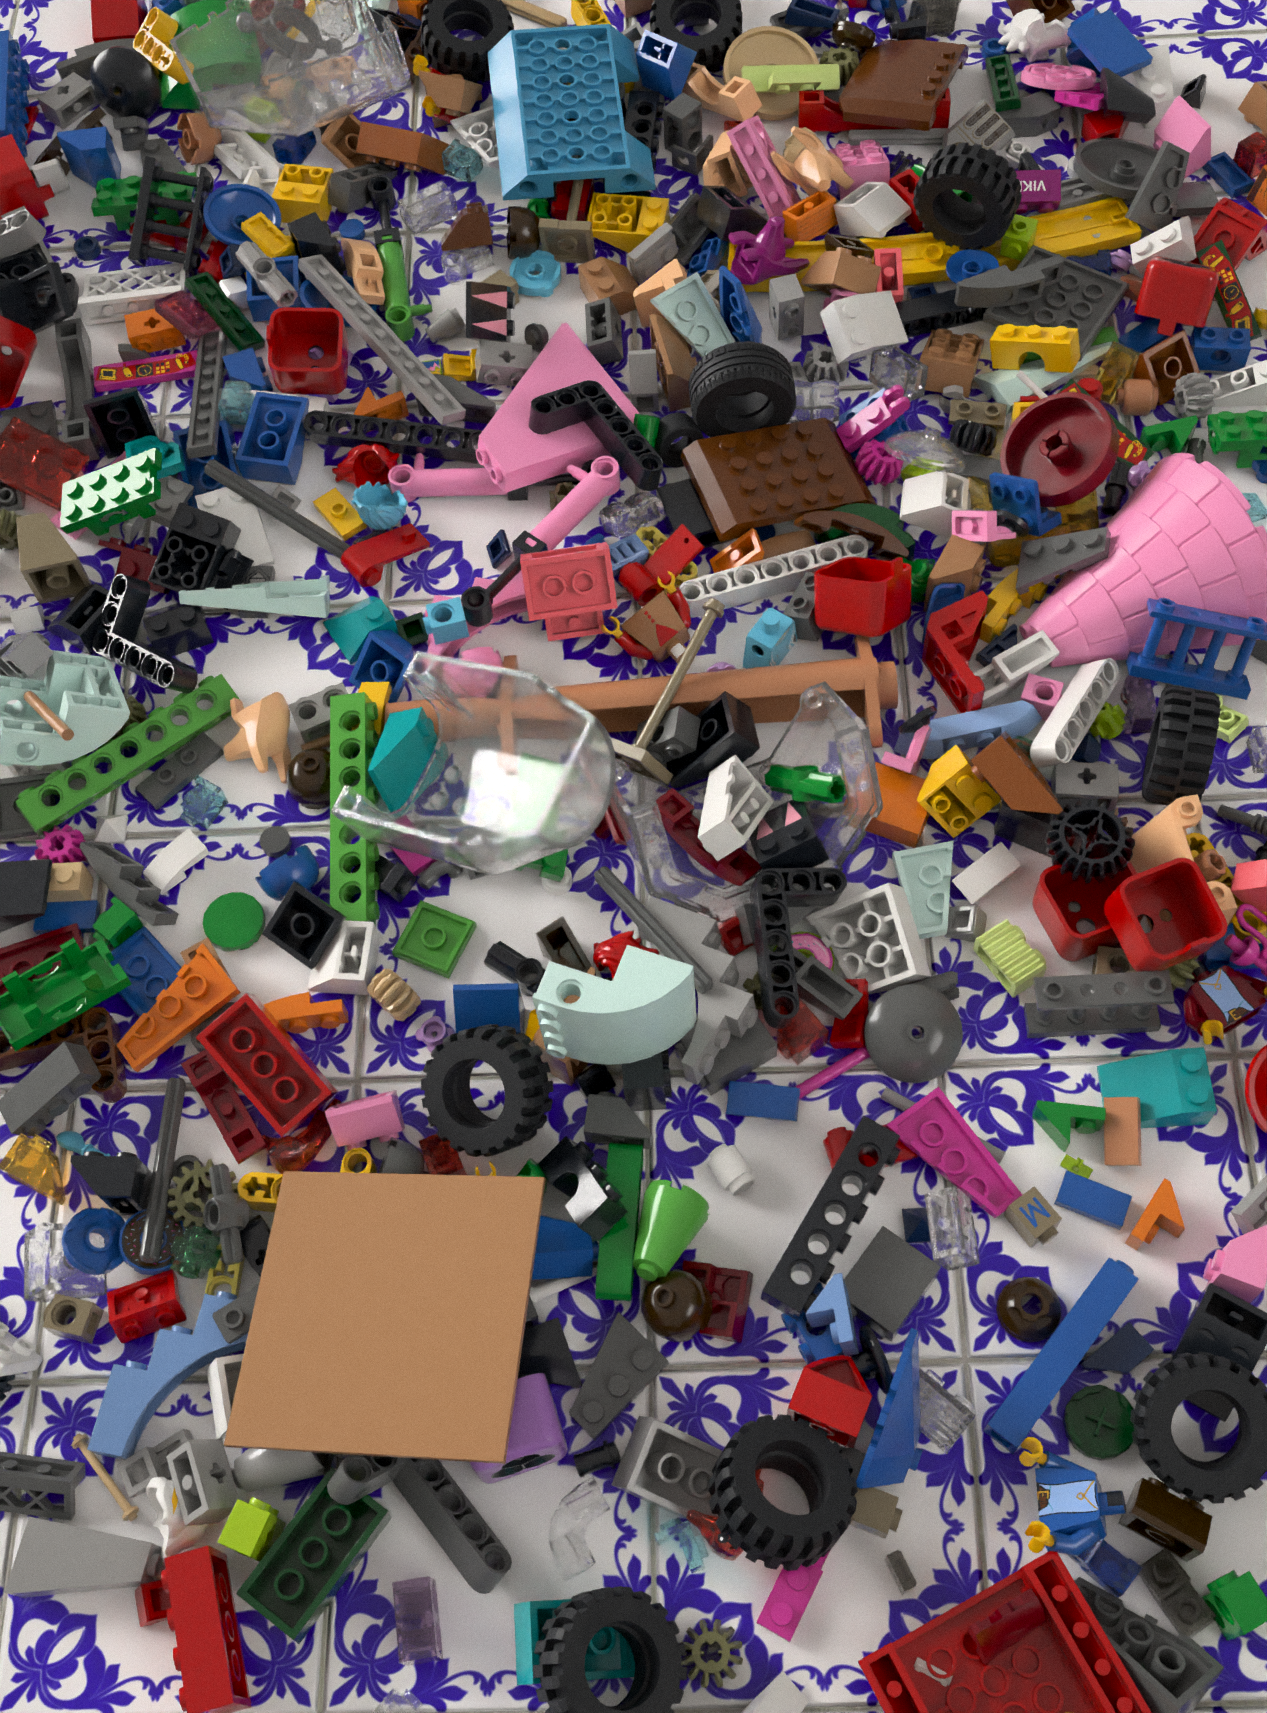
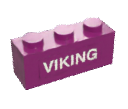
[979,169,1061,214]

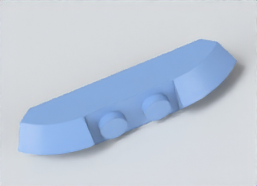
[893,700,1042,759]

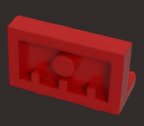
[107,1269,187,1343]

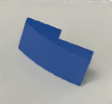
[687,237,728,278]
[726,1081,800,1122]

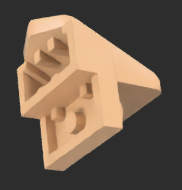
[703,130,753,197]
[633,258,687,328]

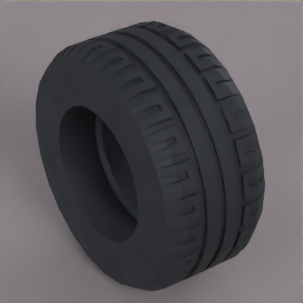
[688,341,797,437]

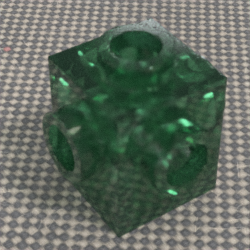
[168,1226,222,1279]

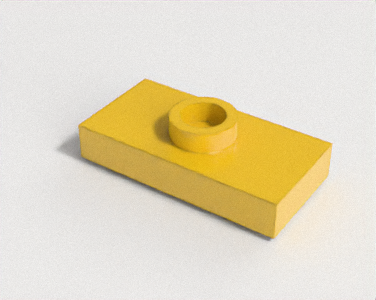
[241,212,295,258]
[313,487,367,542]

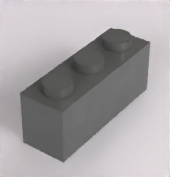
[0,1042,102,1137]

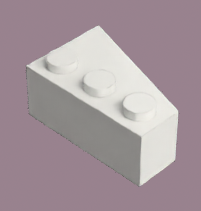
[1122,44,1174,129]
[698,754,774,861]

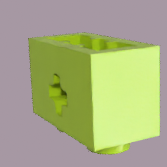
[217,1497,286,1562]

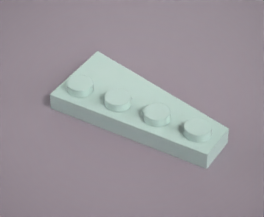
[650,272,735,358]

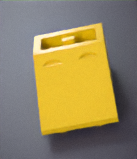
[587,193,670,253]

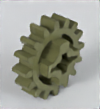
[167,1159,241,1234]

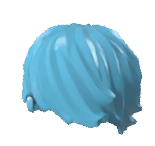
[351,481,408,530]

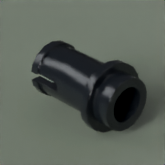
[573,1440,621,1478]

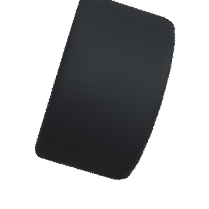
[655,412,704,468]

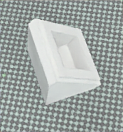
[219,276,248,310]
[9,605,45,634]

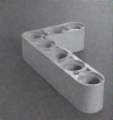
[0,210,46,259]

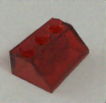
[0,417,90,512]

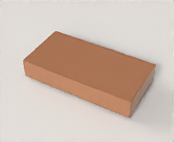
[1104,1097,1142,1166]

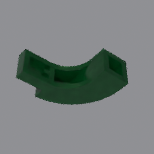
[814,503,916,560]

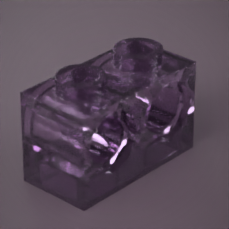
[392,1576,443,1666]

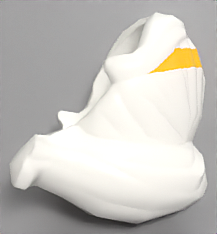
[146,1476,208,1561]

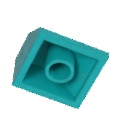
[323,596,400,665]

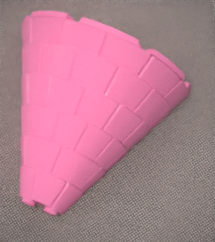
[1019,453,1267,668]

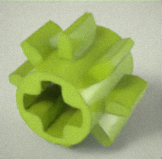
[1089,702,1126,740]

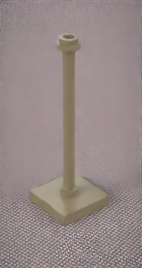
[538,155,596,264]
[594,598,725,786]

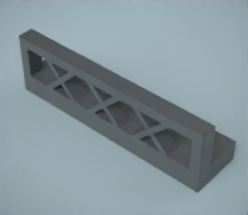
[0,1452,85,1521]

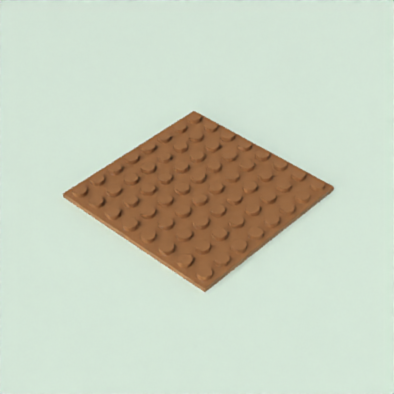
[224,1171,546,1464]

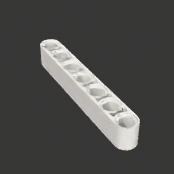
[679,535,869,618]

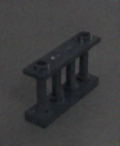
[128,156,214,276]

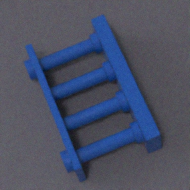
[1126,598,1267,700]

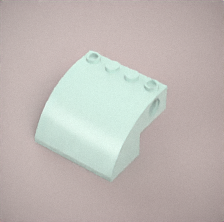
[0,650,130,766]
[532,945,697,1065]

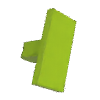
[1060,1154,1093,1179]

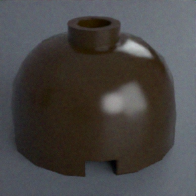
[507,206,541,260]
[286,748,330,809]
[641,1269,712,1342]

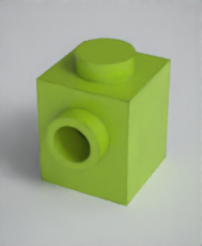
[1000,214,1038,261]

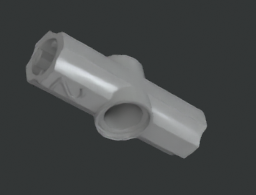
[236,241,298,308]

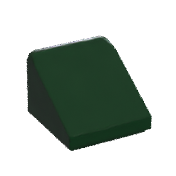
[395,612,429,646]

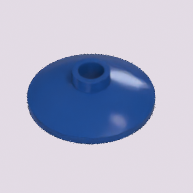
[946,249,1000,284]

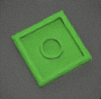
[392,900,477,979]

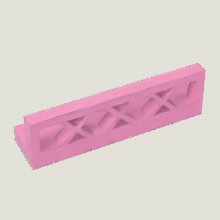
[726,115,801,218]

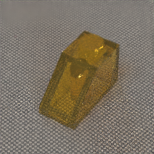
[1094,341,1142,404]
[0,1133,66,1205]

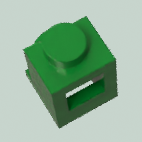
[92,896,144,949]

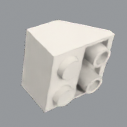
[833,181,912,238]
[899,469,969,539]
[308,920,380,995]

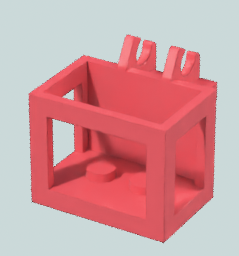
[520,542,618,642]

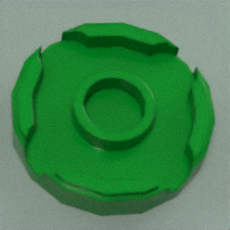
[202,892,266,952]

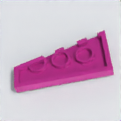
[885,1087,1022,1218]

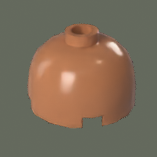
[177,113,222,165]

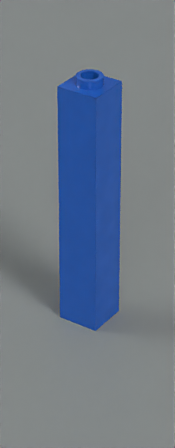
[983,1257,1139,1454]

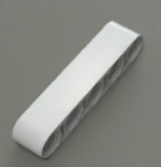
[1030,658,1120,768]

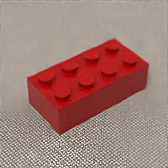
[196,993,338,1137]
[161,1545,252,1713]

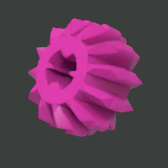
[854,439,904,486]
[34,824,88,863]

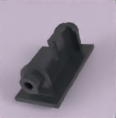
[209,548,254,610]

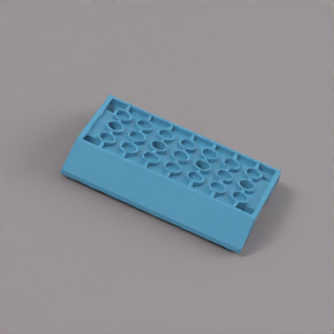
[487,24,656,201]

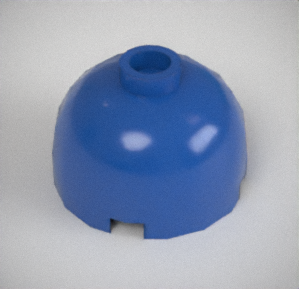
[255,845,319,901]

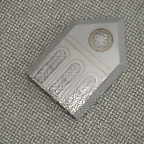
[942,99,1015,151]

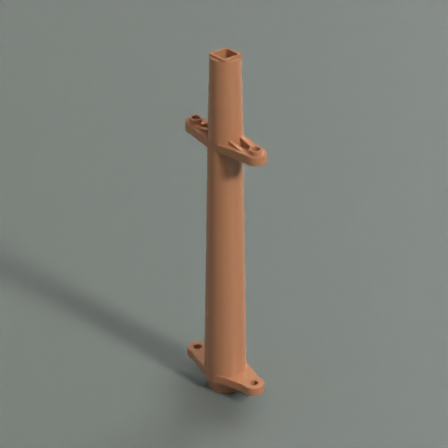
[384,635,898,776]

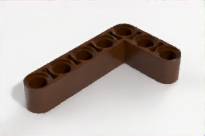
[0,1007,127,1103]

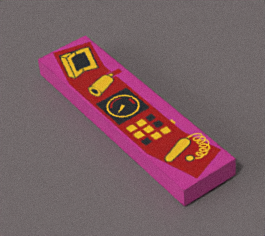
[94,350,197,393]

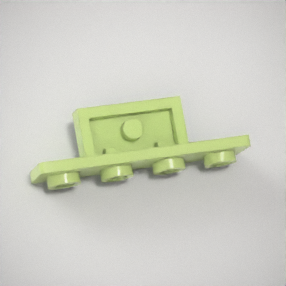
[741,64,840,94]

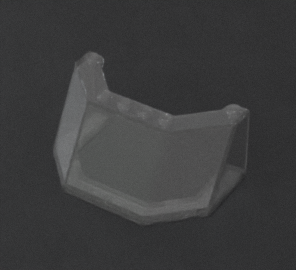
[596,682,883,923]

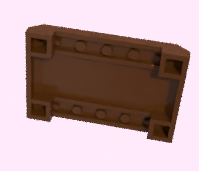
[681,418,877,541]

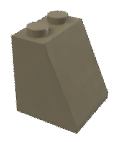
[16,512,92,604]

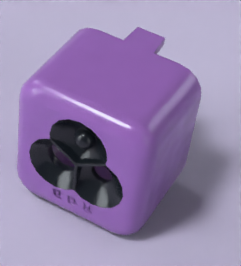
[470,1373,567,1484]

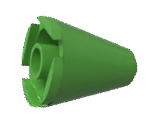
[633,1180,710,1281]

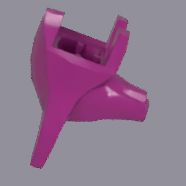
[728,216,810,285]

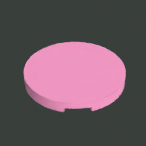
[1020,63,1096,90]

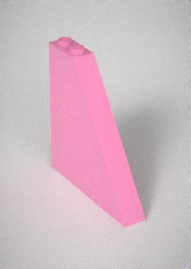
[476,322,640,493]

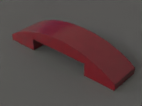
[651,788,762,886]
[181,1049,268,1164]

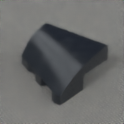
[1100,67,1156,124]
[518,1317,582,1388]

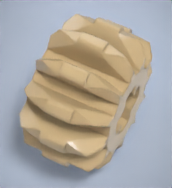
[366,969,421,1021]

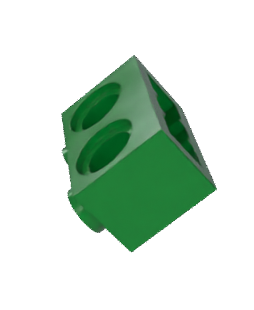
[1201,1570,1267,1641]

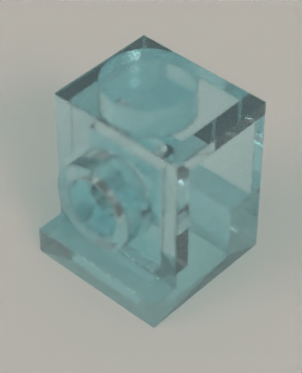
[442,138,483,183]
[218,380,254,425]
[180,775,228,829]

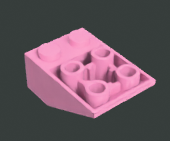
[829,139,890,200]

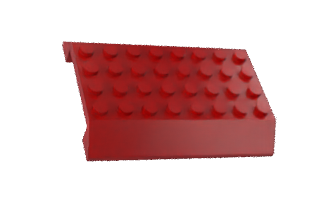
[858,1551,1152,1713]

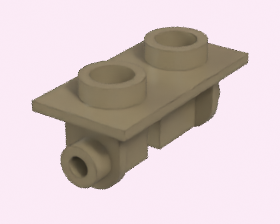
[948,399,1007,432]

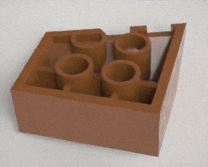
[356,121,463,175]
[971,731,1063,814]

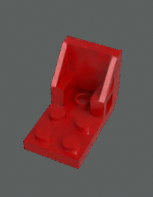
[1189,197,1267,301]
[922,590,989,714]

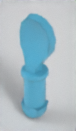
[56,1131,111,1156]

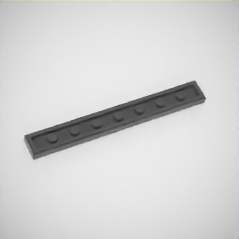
[186,329,227,459]

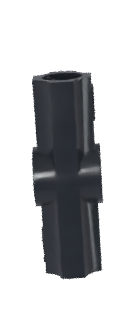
[484,941,546,996]

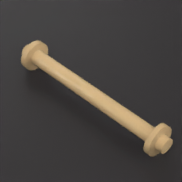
[71,1434,139,1522]

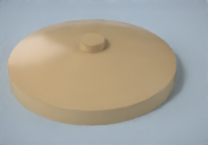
[723,26,819,120]

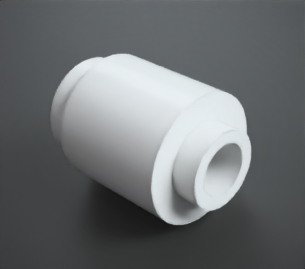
[707,1144,755,1196]

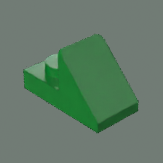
[1140,415,1198,455]
[1032,1100,1106,1152]

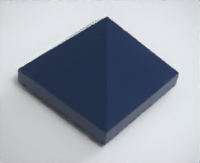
[486,529,513,569]
[902,1207,940,1243]

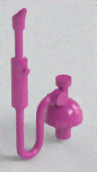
[1224,904,1267,977]

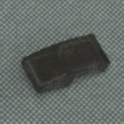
[1136,1548,1216,1638]

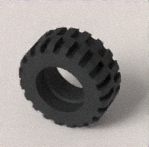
[420,0,514,83]
[650,0,743,74]
[913,142,1022,250]
[1142,685,1220,806]
[421,1024,554,1157]
[1130,1352,1267,1504]
[708,1414,858,1571]
[533,1586,687,1713]

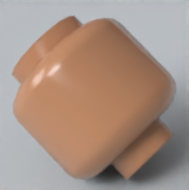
[1115,379,1158,416]

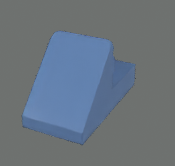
[806,1273,859,1356]

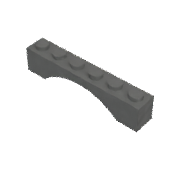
[55,318,100,464]

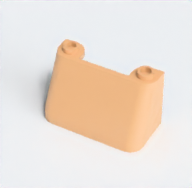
[1128,794,1237,931]

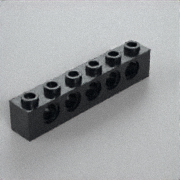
[613,90,664,197]
[760,1116,901,1321]

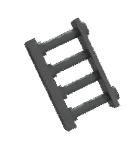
[1023,970,1174,1038]

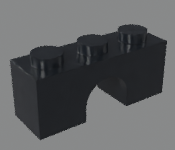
[538,1136,628,1241]

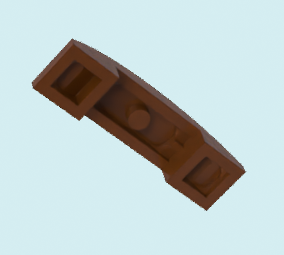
[794,511,909,560]

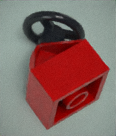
[787,1326,893,1448]

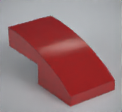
[830,978,869,1049]

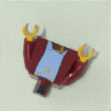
[1183,960,1267,1045]

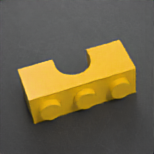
[989,324,1080,373]

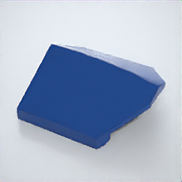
[922,583,966,644]

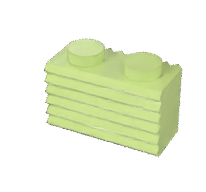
[973,919,1047,998]

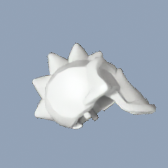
[998,9,1072,63]

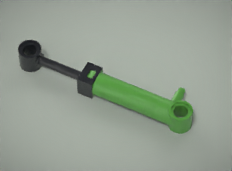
[367,175,433,342]

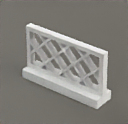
[78,263,188,325]

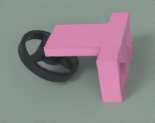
[952,509,1030,542]
[881,705,938,776]

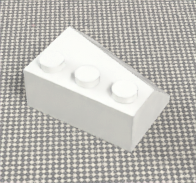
[450,106,500,170]
[805,883,932,994]

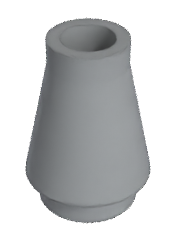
[425,308,466,343]

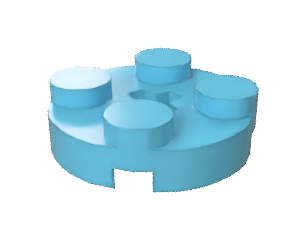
[509,250,562,297]

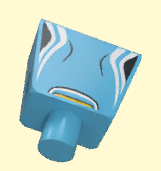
[743,608,797,668]

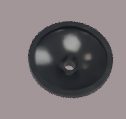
[90,46,162,120]

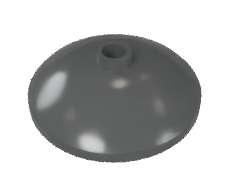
[864,984,963,1083]

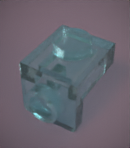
[654,1518,709,1574]

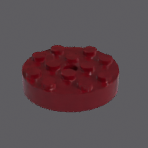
[1000,392,1119,507]

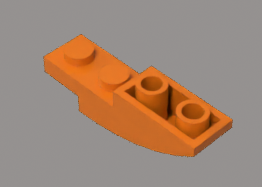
[264,992,349,1033]

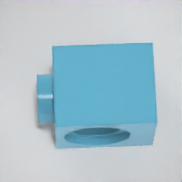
[423,597,470,645]

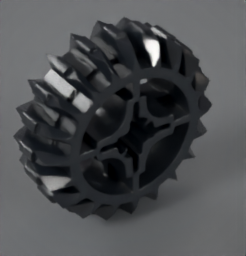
[1045,799,1135,885]

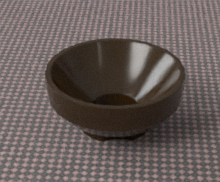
[832,21,876,56]
[996,1277,1061,1343]

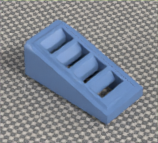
[609,534,649,577]

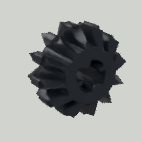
[949,419,998,457]

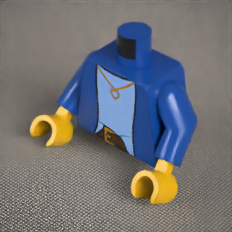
[1019,1437,1126,1556]

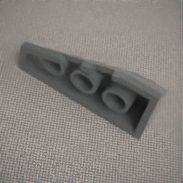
[1075,1577,1224,1713]

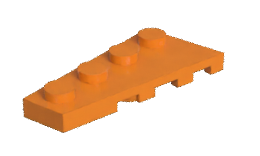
[116,943,241,1072]

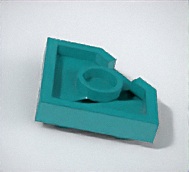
[125,435,186,480]

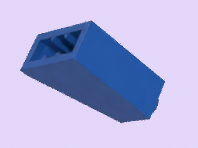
[532,1215,599,1280]

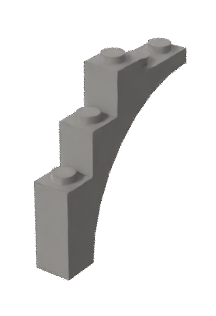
[637,896,758,1085]

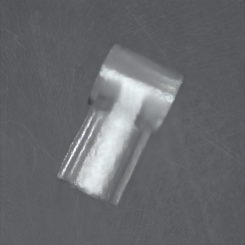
[441,245,494,285]

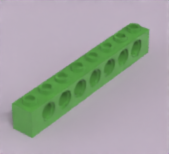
[15,674,240,837]
[330,692,380,926]

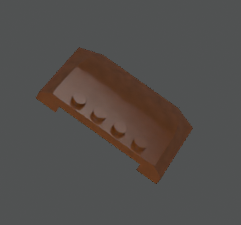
[839,39,969,131]

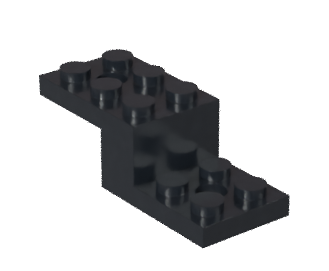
[0,262,74,334]

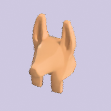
[770,126,854,202]
[224,692,291,784]

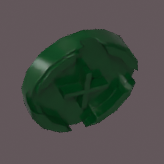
[1063,1385,1134,1461]

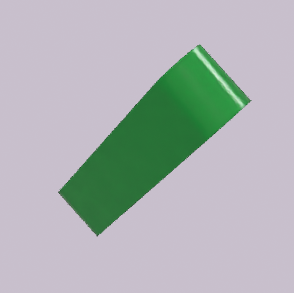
[596,1143,643,1301]

